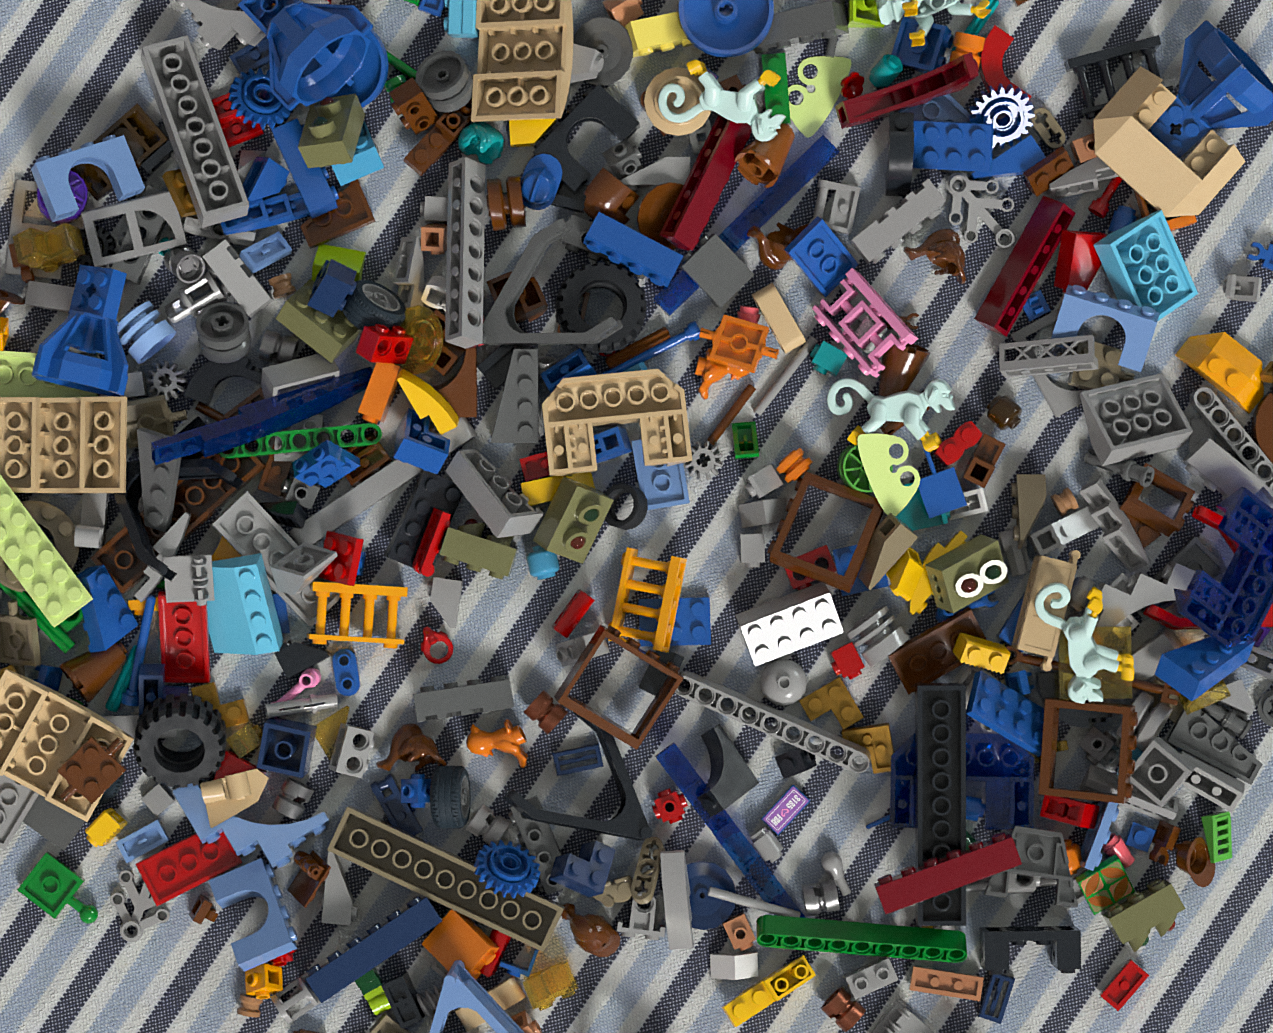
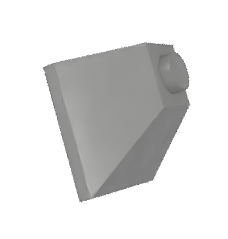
[271,542,337,596]

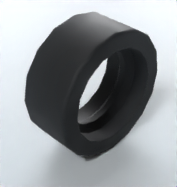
[604,483,648,530]

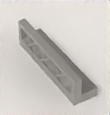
[999,335,1098,378]
[1079,764,1179,823]

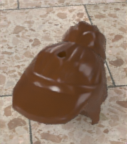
[747,222,809,270]
[904,228,966,284]
[376,723,447,771]
[561,903,621,957]

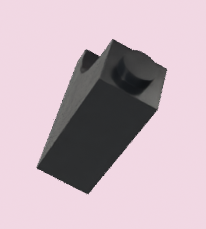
[697,724,759,817]

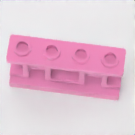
[812,268,918,378]

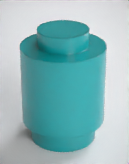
[869,54,903,89]

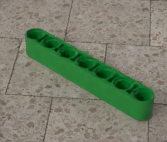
[216,423,382,459]

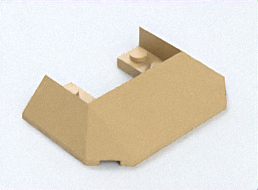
[1092,66,1246,217]
[542,369,692,476]

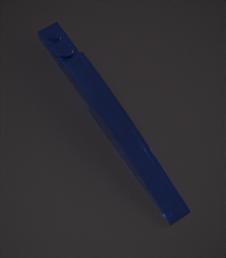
[653,135,840,317]
[151,366,373,465]
[655,742,806,918]

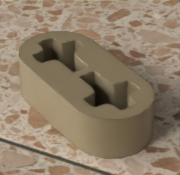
[1030,108,1066,150]

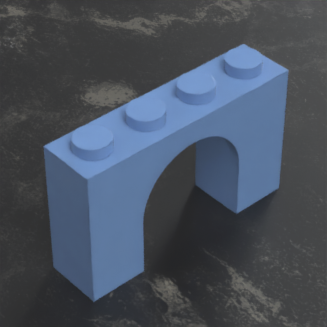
[31,135,145,222]
[1051,285,1160,372]
[209,858,298,972]

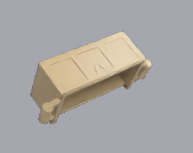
[1011,550,1081,671]

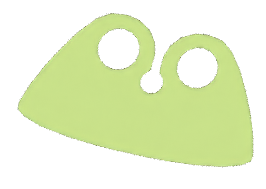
[788,56,851,138]
[857,434,920,516]

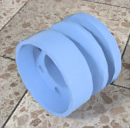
[117,301,176,364]

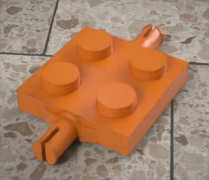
[699,314,779,373]

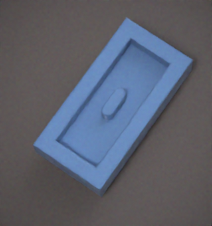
[239,231,292,274]
[116,819,170,863]

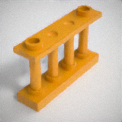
[608,547,687,652]
[306,581,408,649]

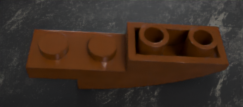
[403,98,472,176]

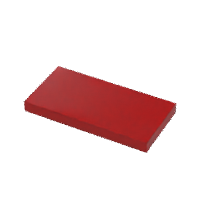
[158,592,211,683]
[135,832,243,907]

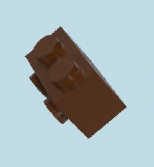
[389,77,439,135]

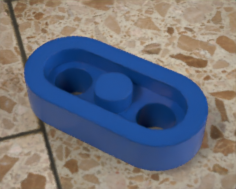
[332,649,360,696]

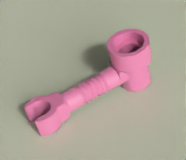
[270,668,321,709]

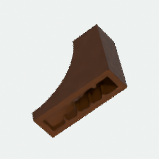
[433,345,478,417]

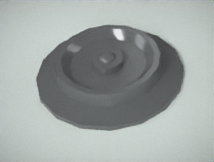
[573,17,633,86]

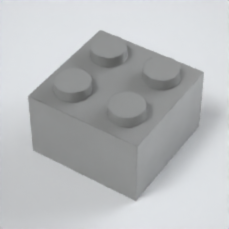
[1130,737,1196,807]

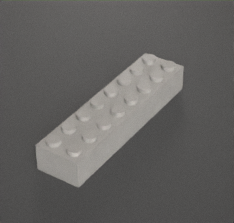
[141,35,249,228]

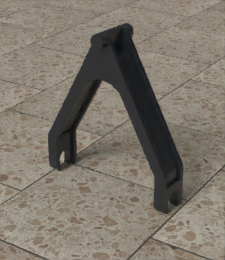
[114,458,244,582]
[503,712,652,841]

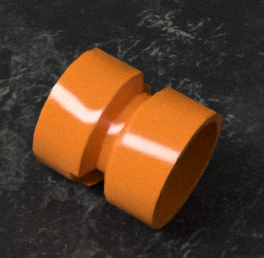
[949,32,985,69]

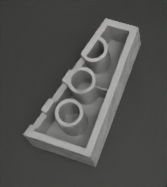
[850,178,946,264]

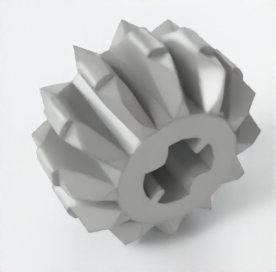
[146,361,187,401]
[684,441,723,481]

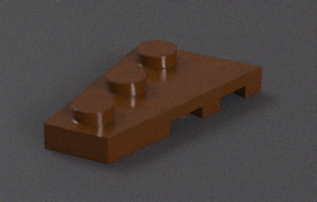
[301,179,376,249]

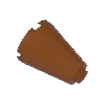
[735,123,795,188]

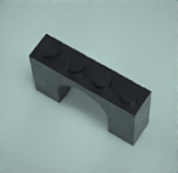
[533,84,640,195]

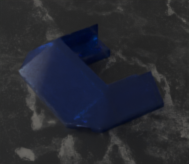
[1174,487,1273,648]
[890,733,1034,830]

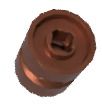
[523,690,568,735]
[821,986,866,1032]

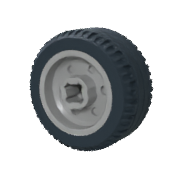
[343,280,407,331]

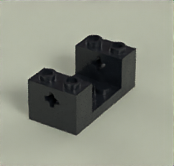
[979,926,1081,975]

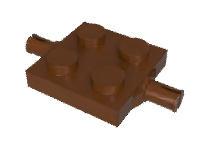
[57,736,126,804]

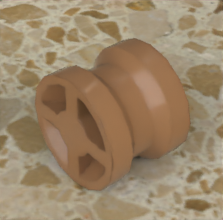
[268,273,296,299]
[1050,487,1079,517]
[237,993,263,1017]

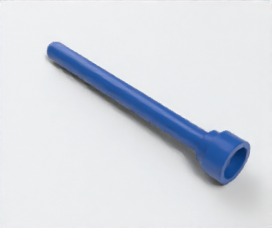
[599,320,701,375]
[121,594,156,706]

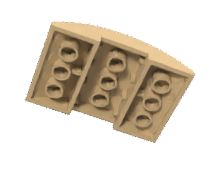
[471,0,573,122]
[0,397,127,494]
[0,669,134,822]

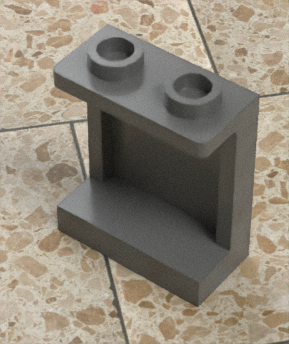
[678,234,754,308]

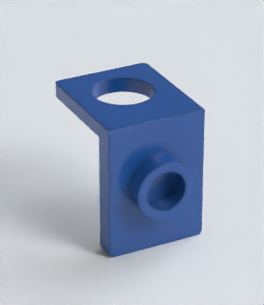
[499,949,539,977]

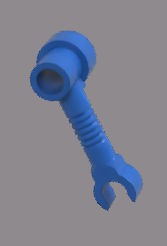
[935,591,999,623]

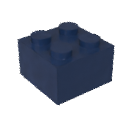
[257,717,317,778]

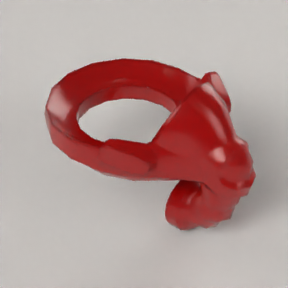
[421,627,453,664]

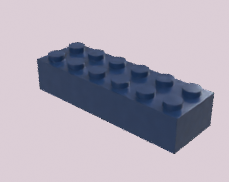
[305,896,442,1003]

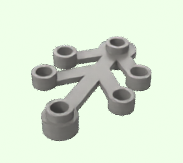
[946,173,1014,248]
[110,853,177,942]

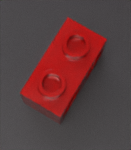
[356,324,414,364]
[783,545,837,591]
[1040,795,1100,829]

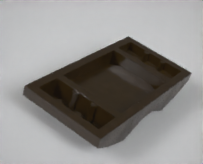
[70,103,169,201]

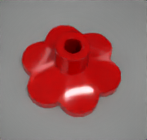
[841,71,865,100]

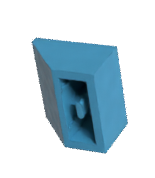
[331,121,384,186]

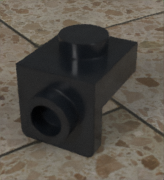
[775,748,817,779]

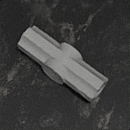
[184,215,257,247]

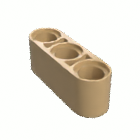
[751,283,806,354]
[455,976,526,1032]

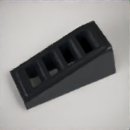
[259,501,307,529]

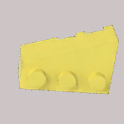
[624,11,693,58]

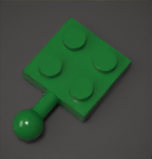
[17,852,98,924]

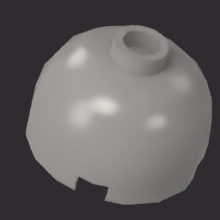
[760,659,807,706]

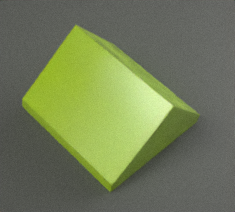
[847,0,884,28]
[312,244,366,282]

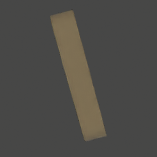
[630,837,665,904]

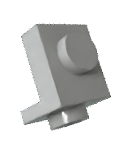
[1223,274,1262,302]

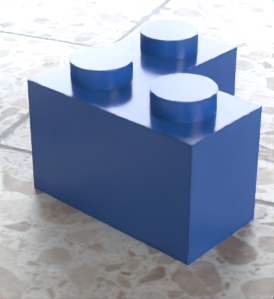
[393,408,450,474]

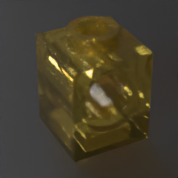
[226,722,263,759]

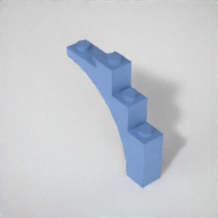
[172,784,330,868]

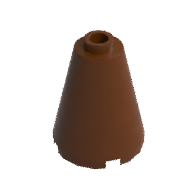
[878,336,930,397]
[59,641,128,703]

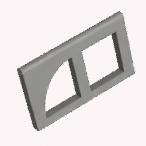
[5,179,68,280]
[81,190,188,267]
[1010,308,1087,418]

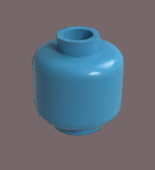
[526,545,560,580]

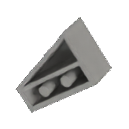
[202,239,273,318]
[1106,627,1184,696]

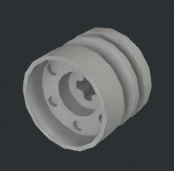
[846,605,910,667]

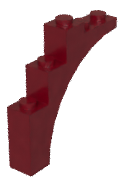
[835,53,979,129]

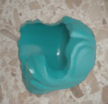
[458,121,504,165]

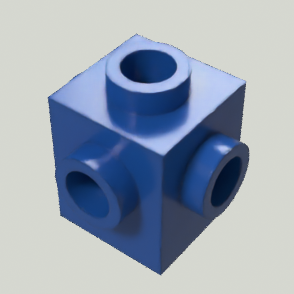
[401,774,431,808]

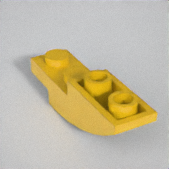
[908,530,968,615]
[722,955,816,1027]

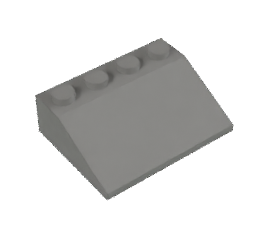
[1080,373,1193,466]

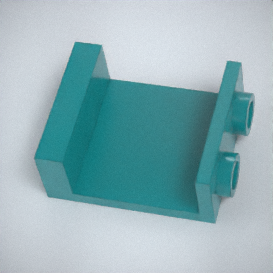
[886,482,951,531]

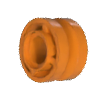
[776,448,813,484]

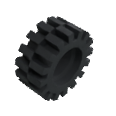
[71,225,116,268]

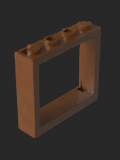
[767,471,884,593]
[554,625,684,750]
[1039,697,1138,804]

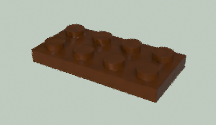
[887,607,987,695]

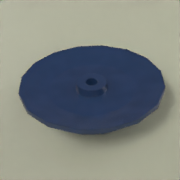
[687,861,737,930]

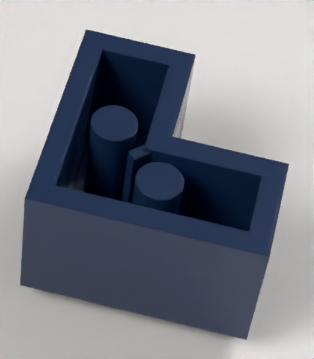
[307,259,357,317]
[139,664,189,716]
[549,841,615,897]

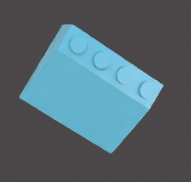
[1094,210,1198,321]
[207,553,284,655]

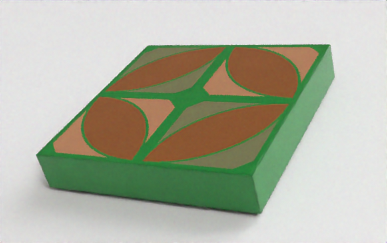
[1075,854,1135,915]

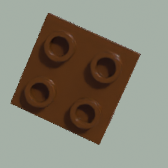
[288,850,331,908]

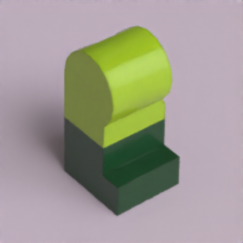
[355,967,391,1016]

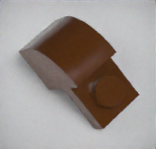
[963,433,1006,488]

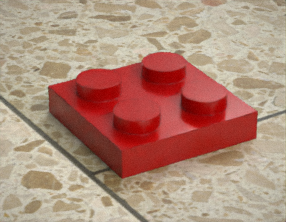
[317,531,364,586]

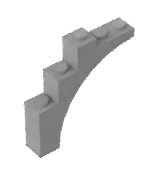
[176,0,330,50]
[1092,561,1228,645]

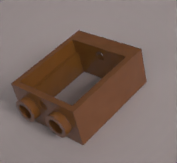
[1119,463,1195,537]

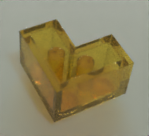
[13,223,85,272]
[522,960,578,1011]

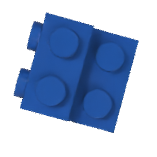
[891,16,954,73]
[292,440,361,488]

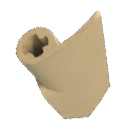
[200,769,269,828]

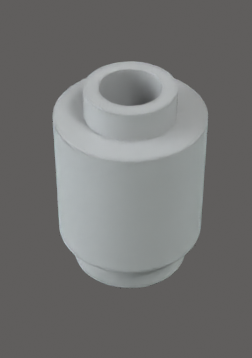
[1068,575,1095,612]
[750,826,784,863]

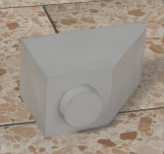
[427,577,463,628]

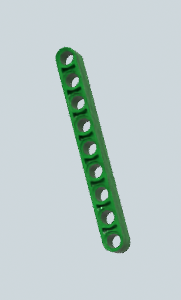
[756,915,967,963]

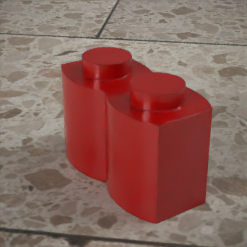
[933,421,982,466]

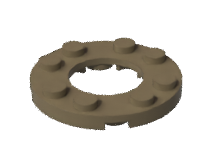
[0,500,79,592]

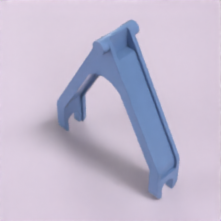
[430,960,525,1033]

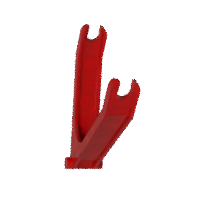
[1143,505,1273,630]

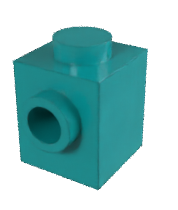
[810,341,848,377]

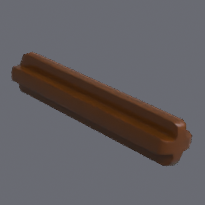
[605,327,671,369]

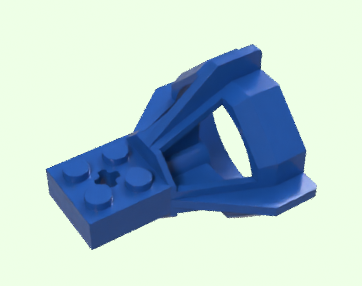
[238,0,373,111]
[1148,20,1273,158]
[32,265,129,397]

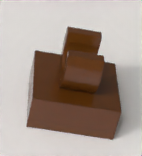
[189,894,219,925]

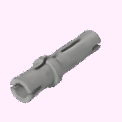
[265,693,338,719]

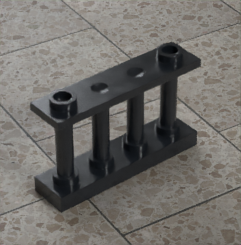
[1064,35,1174,120]

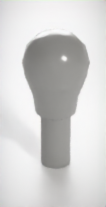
[821,852,851,896]

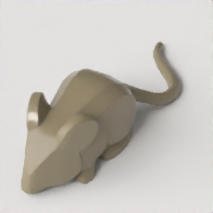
[592,868,661,907]

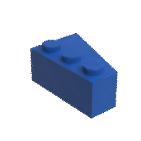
[76,565,139,653]

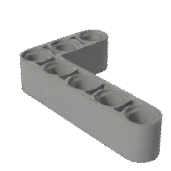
[74,493,109,548]

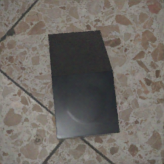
[274,640,332,678]

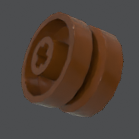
[486,175,527,231]

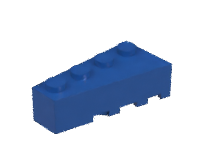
[1154,627,1255,702]

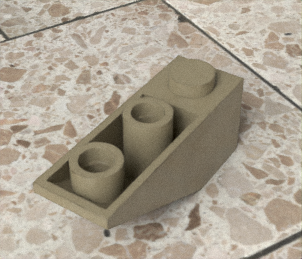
[1011,474,1047,549]
[858,513,918,590]

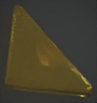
[315,705,350,761]

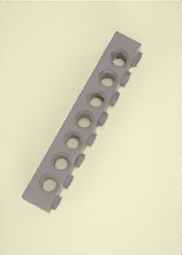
[445,157,486,349]

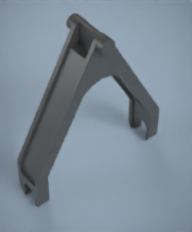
[481,219,623,345]

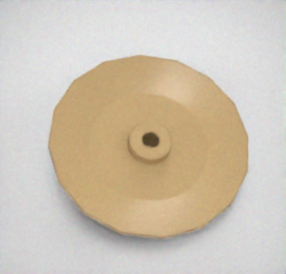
[644,67,711,136]

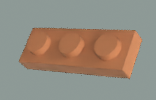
[909,966,984,1001]

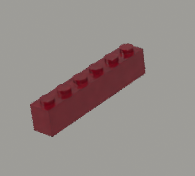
[659,115,752,251]
[974,196,1076,337]
[874,832,1022,915]

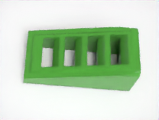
[1201,811,1232,863]

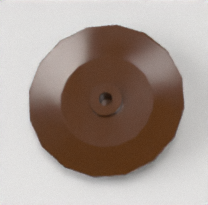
[637,182,684,249]

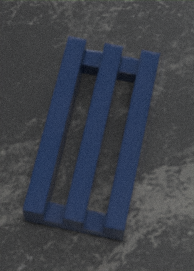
[552,743,604,776]
[978,974,1015,1024]

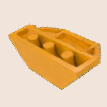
[1175,332,1264,414]

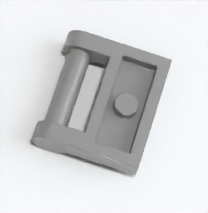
[809,180,860,235]

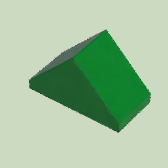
[732,421,759,460]

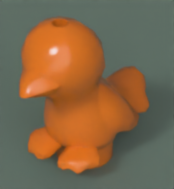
[695,348,750,400]
[466,719,528,768]

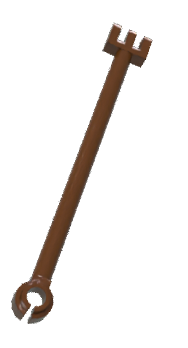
[1006,646,1180,705]

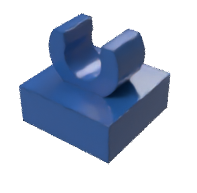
[1022,290,1051,322]
[33,665,62,691]
[1004,670,1035,695]

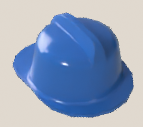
[520,154,563,210]

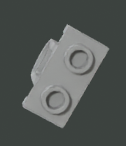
[555,632,610,667]
[617,889,665,940]

